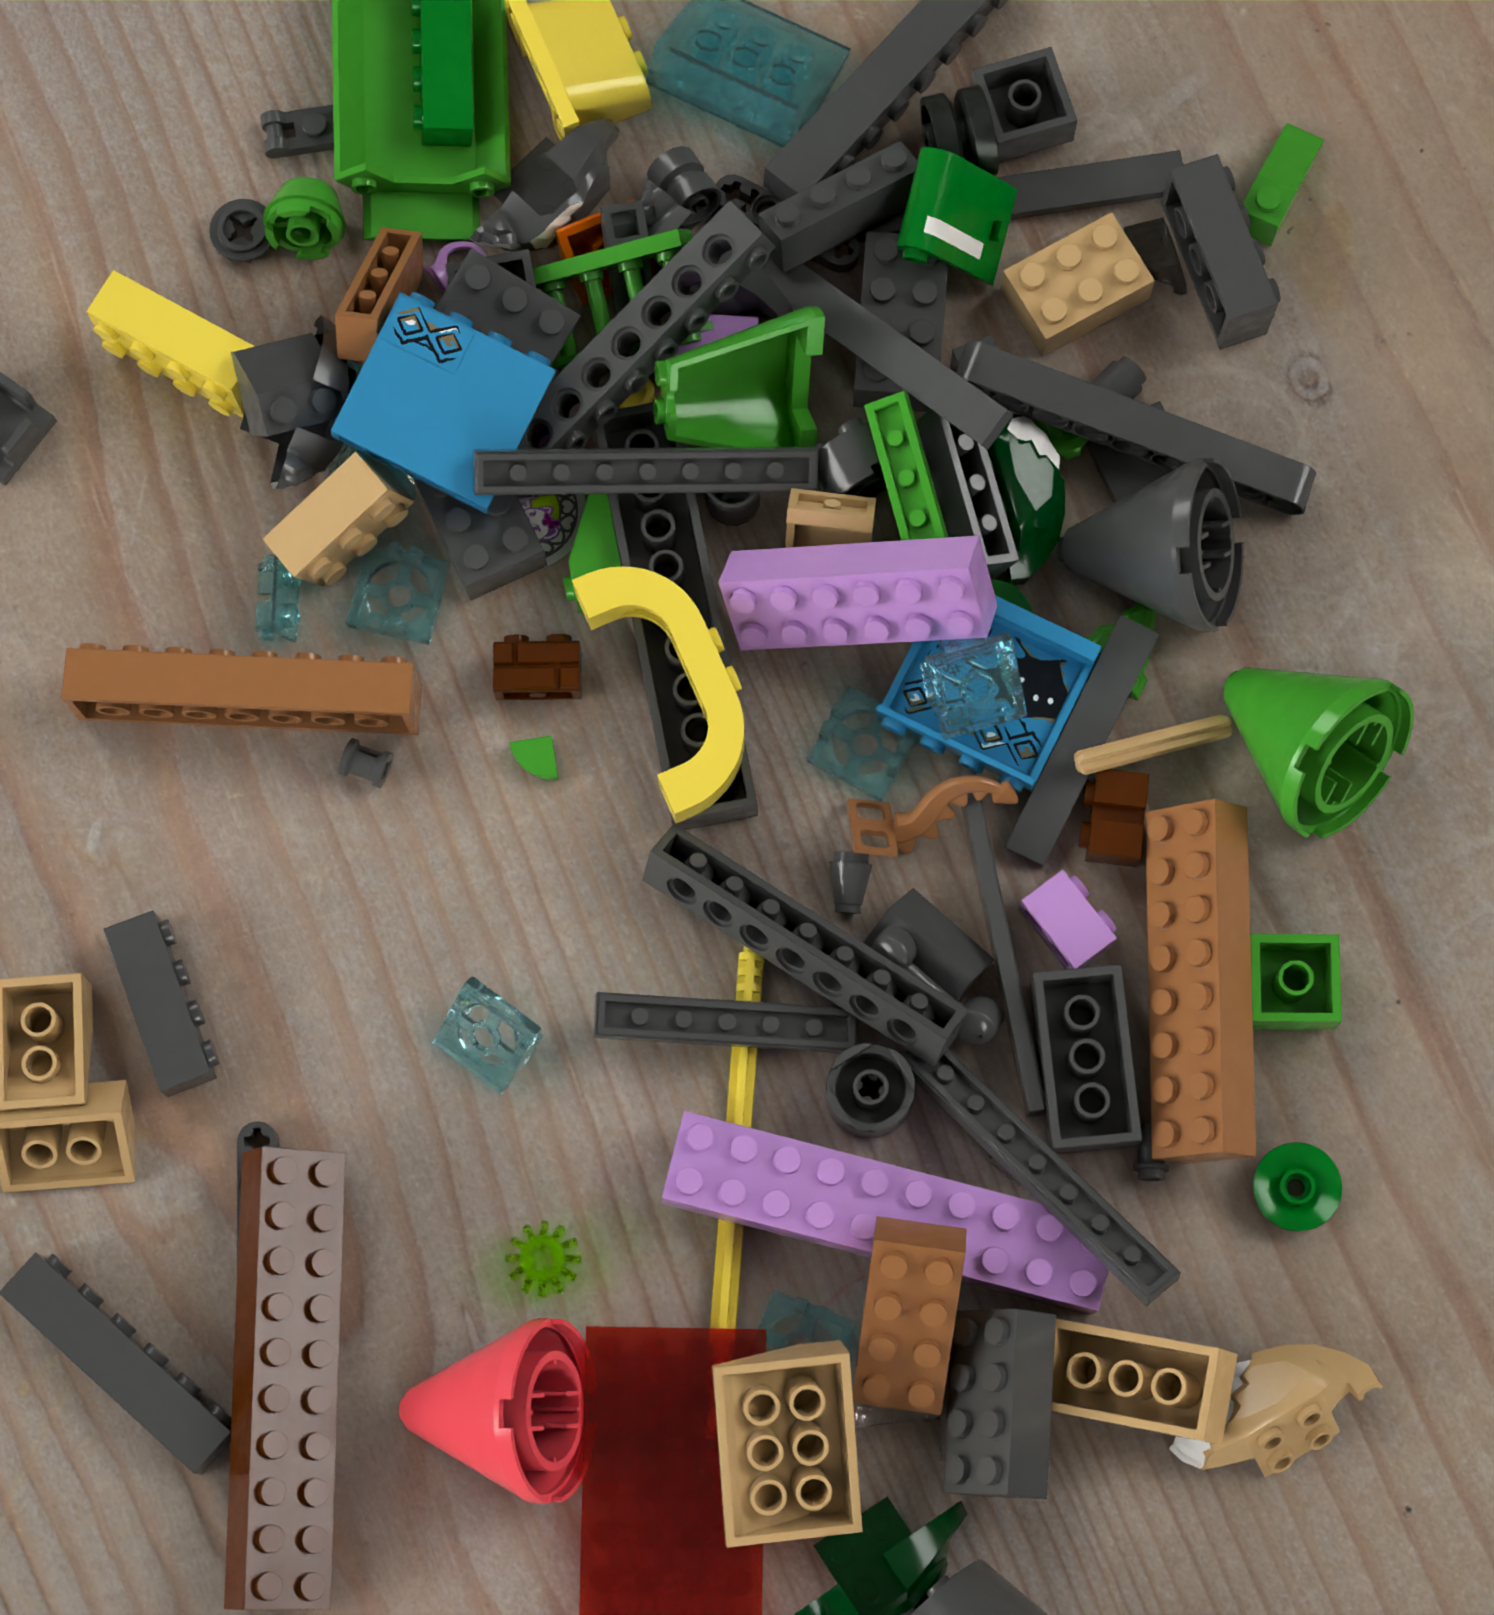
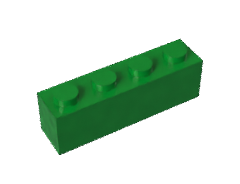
[411,0,473,146]

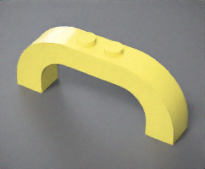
[572,566,745,823]

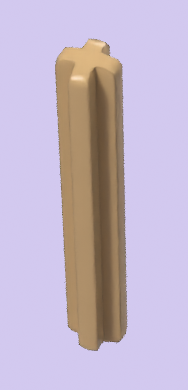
[1074,714,1233,775]

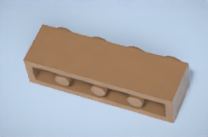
[335,227,424,364]

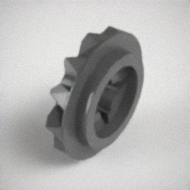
[209,199,271,264]

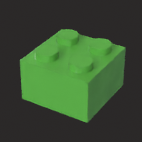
[1250,934,1342,1030]

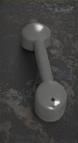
[872,926,1004,1045]

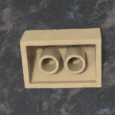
[0,1080,136,1193]

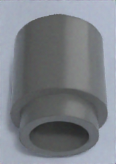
[1091,357,1146,399]

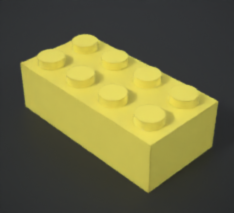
[86,270,254,418]

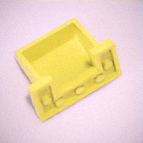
[504,0,652,141]

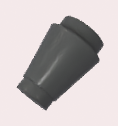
[829,851,872,914]

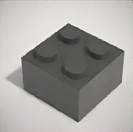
[970,47,1077,162]

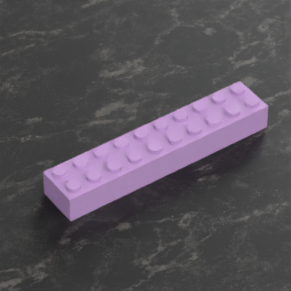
[660,1111,1108,1315]

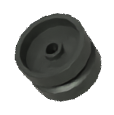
[920,85,999,175]

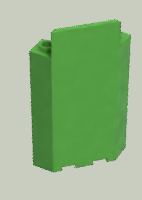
[332,0,511,243]

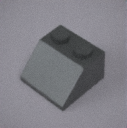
[231,333,344,437]

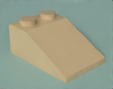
[0,973,93,1112]

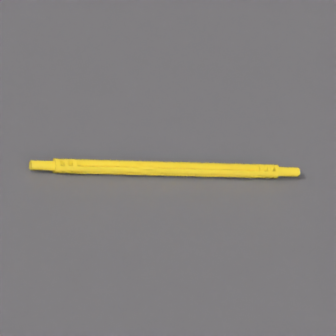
[705,946,765,1440]

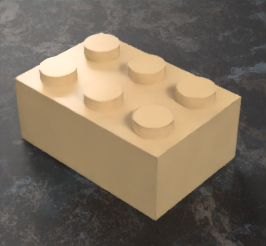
[1000,212,1155,357]
[263,451,415,587]

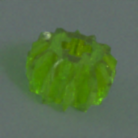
[505,1221,582,1298]

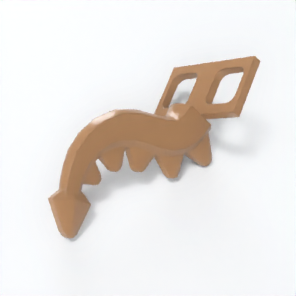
[847,775,1018,857]

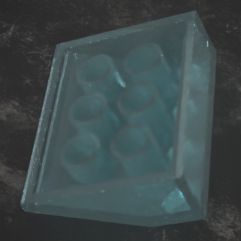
[646,0,851,147]

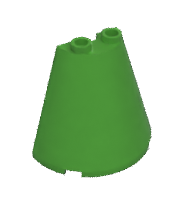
[653,306,825,448]

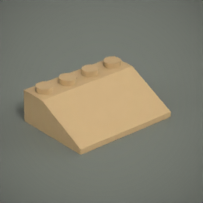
[712,1340,863,1548]

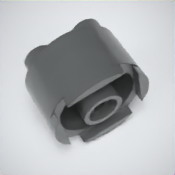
[813,418,887,498]
[826,1043,915,1138]

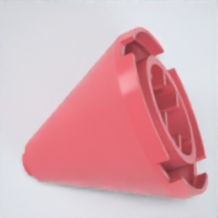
[399,1318,598,1504]

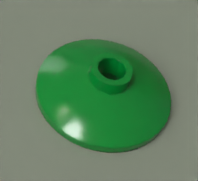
[1253,1142,1342,1232]

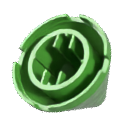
[1223,667,1414,839]

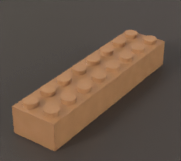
[61,643,422,735]
[1145,798,1256,1164]

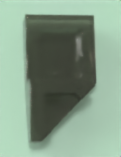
[1124,217,1187,295]

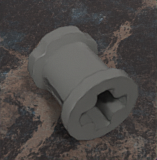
[338,738,393,788]

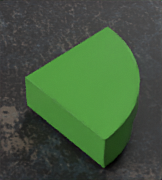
[509,735,559,781]

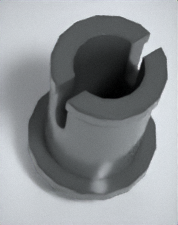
[1133,1124,1169,1181]

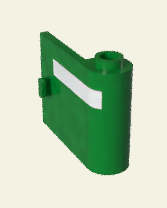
[896,147,1018,285]

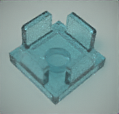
[920,632,1028,740]

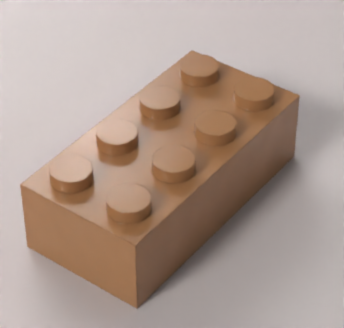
[852,1216,967,1415]

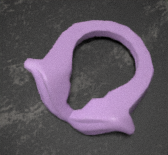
[423,241,487,293]

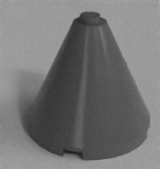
[1058,458,1244,632]

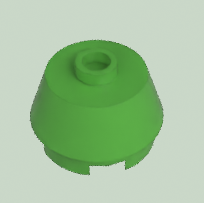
[263,177,346,260]

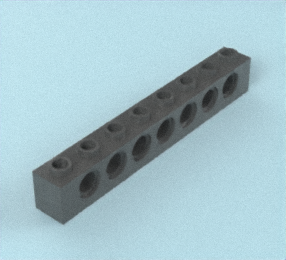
[518,200,776,449]
[642,824,968,1067]

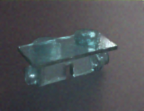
[255,554,302,642]

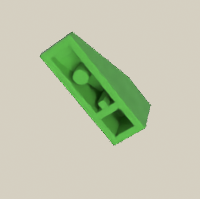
[1243,123,1324,246]
[563,494,621,614]

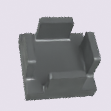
[0,372,57,486]

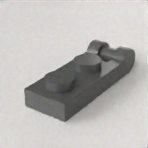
[260,105,334,159]

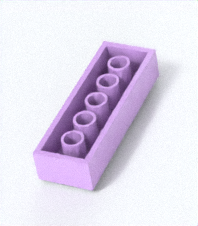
[718,535,997,651]

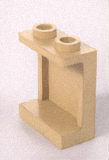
[785,488,877,548]

